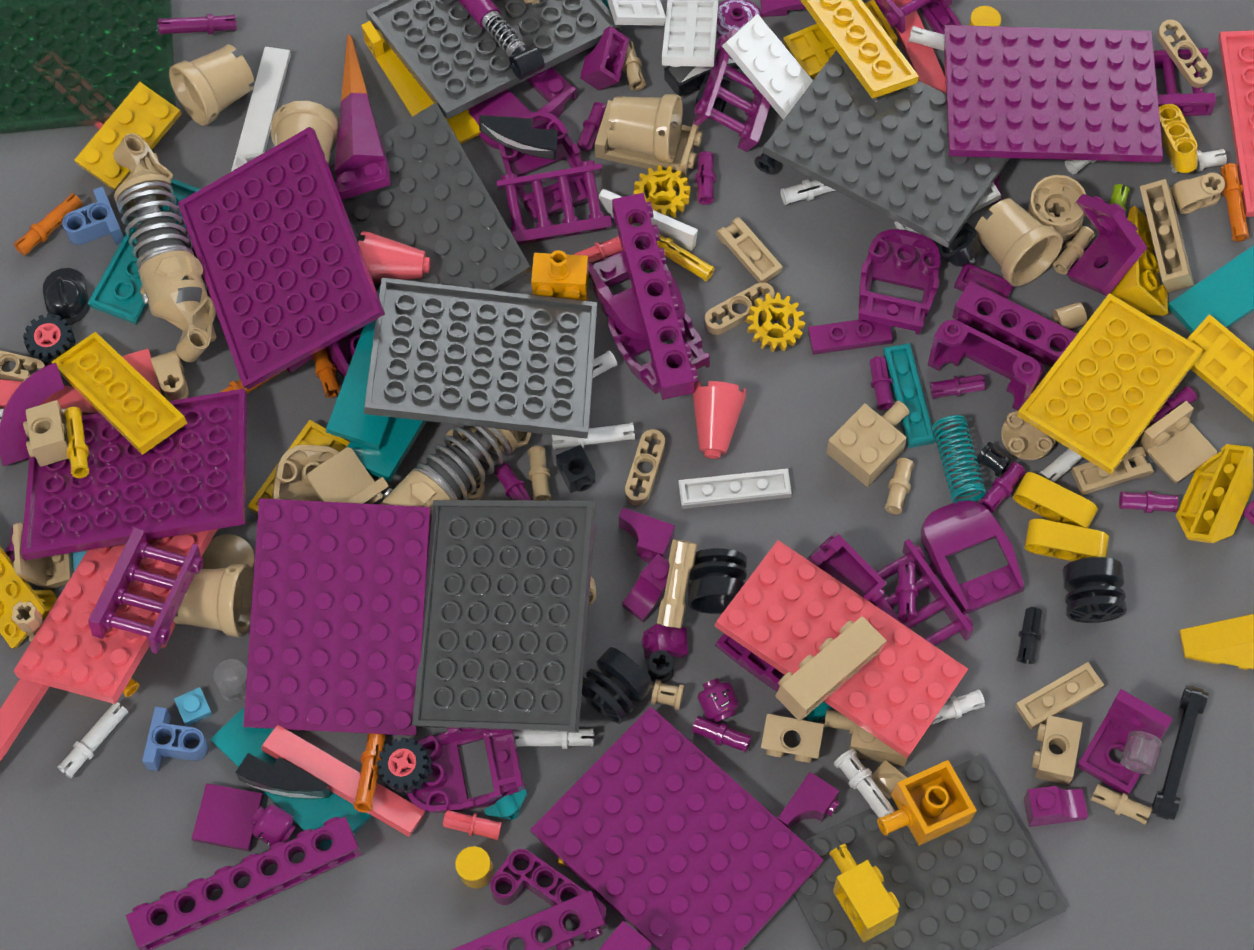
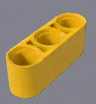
[1159,104,1197,173]
[1013,472,1098,528]
[1024,519,1109,561]

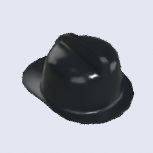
[933,222,981,267]
[43,268,89,324]

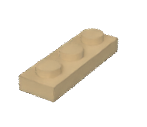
[1015,662,1104,730]

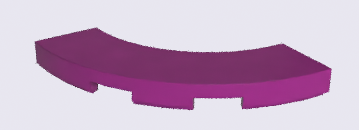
[0,363,65,466]

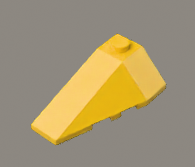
[1110,206,1168,316]
[1179,614,1254,670]

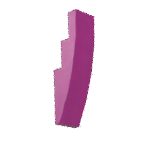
[715,633,784,692]

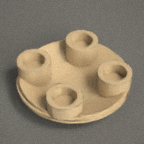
[1001,410,1056,460]
[202,534,255,569]

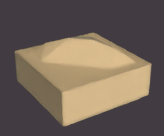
[871,760,907,800]

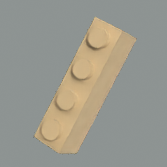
[1140,179,1194,293]
[775,616,887,721]

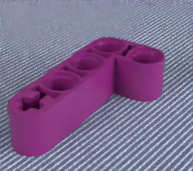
[490,849,607,925]

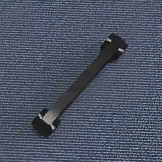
[1151,686,1209,820]

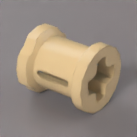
[651,679,685,710]

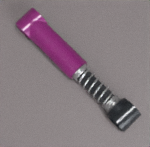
[458,0,545,80]

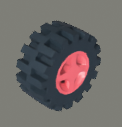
[23,314,76,366]
[377,738,433,794]

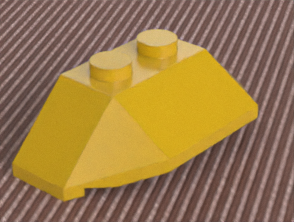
[1176,444,1253,543]

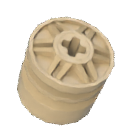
[1028,175,1086,243]

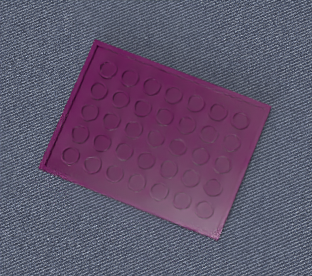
[943,25,1163,162]
[178,127,385,389]
[21,388,247,560]
[243,498,431,736]
[530,706,824,950]

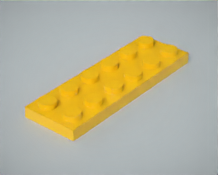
[800,0,919,99]
[52,332,187,455]

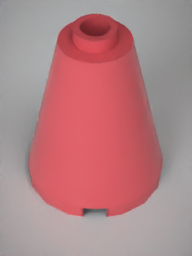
[358,231,431,284]
[692,381,746,459]

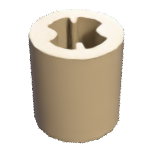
[1052,302,1087,330]

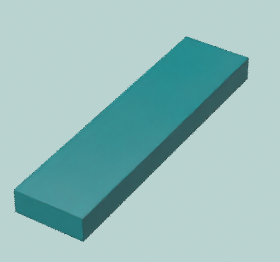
[883,343,935,448]

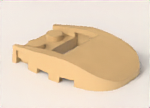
[272,445,339,501]

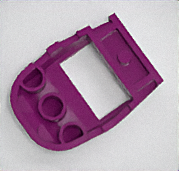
[469,67,578,150]
[499,112,588,223]
[858,229,940,335]
[588,246,686,340]
[608,313,710,394]
[921,501,1024,614]
[403,728,526,813]

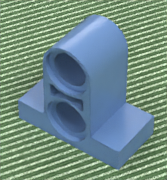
[62,186,124,245]
[142,707,208,771]

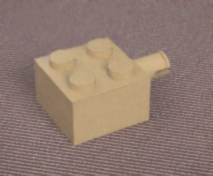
[827,401,909,487]
[824,708,908,767]

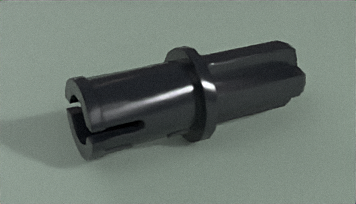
[1016,607,1042,664]

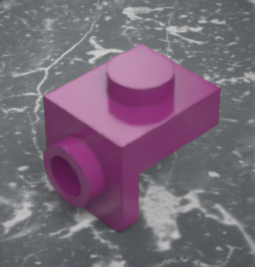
[642,623,688,659]

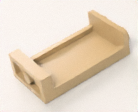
[595,100,703,177]

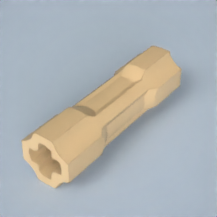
[657,539,698,628]
[11,602,44,642]

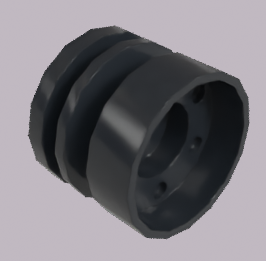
[688,548,747,614]
[1062,557,1127,623]
[582,647,654,724]

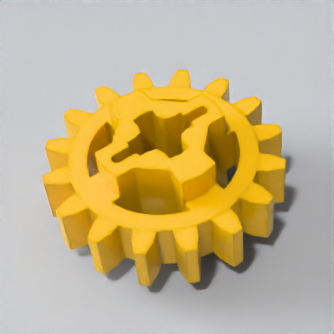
[633,165,690,218]
[746,293,805,352]

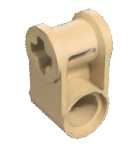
[1170,173,1225,214]
[151,350,189,401]

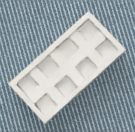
[607,0,666,26]
[662,0,718,68]
[722,14,813,120]

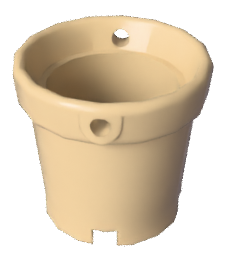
[169,44,254,126]
[607,94,683,163]
[270,101,338,165]
[975,198,1063,287]
[173,564,254,637]

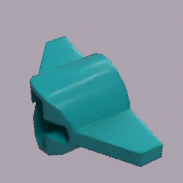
[484,789,528,820]

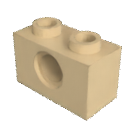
[23,400,68,467]
[761,713,824,763]
[1031,715,1082,785]

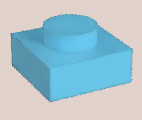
[174,687,213,727]

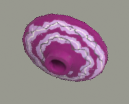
[716,0,762,36]

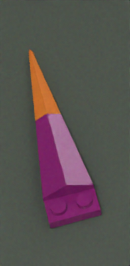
[334,34,390,200]

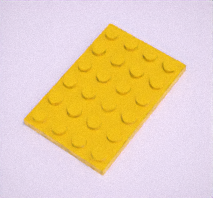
[1017,293,1203,474]

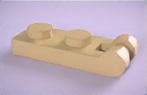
[716,217,783,283]
[1071,447,1154,496]

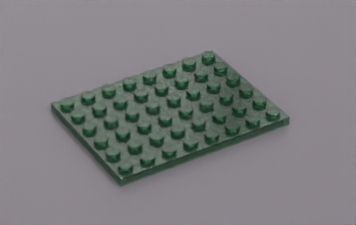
[0,0,176,134]

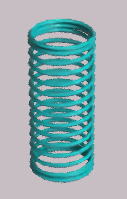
[932,415,986,503]

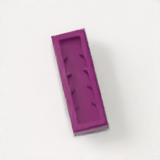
[808,320,893,355]

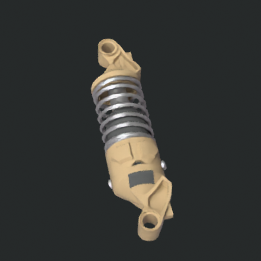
[113,133,217,362]
[380,425,531,539]

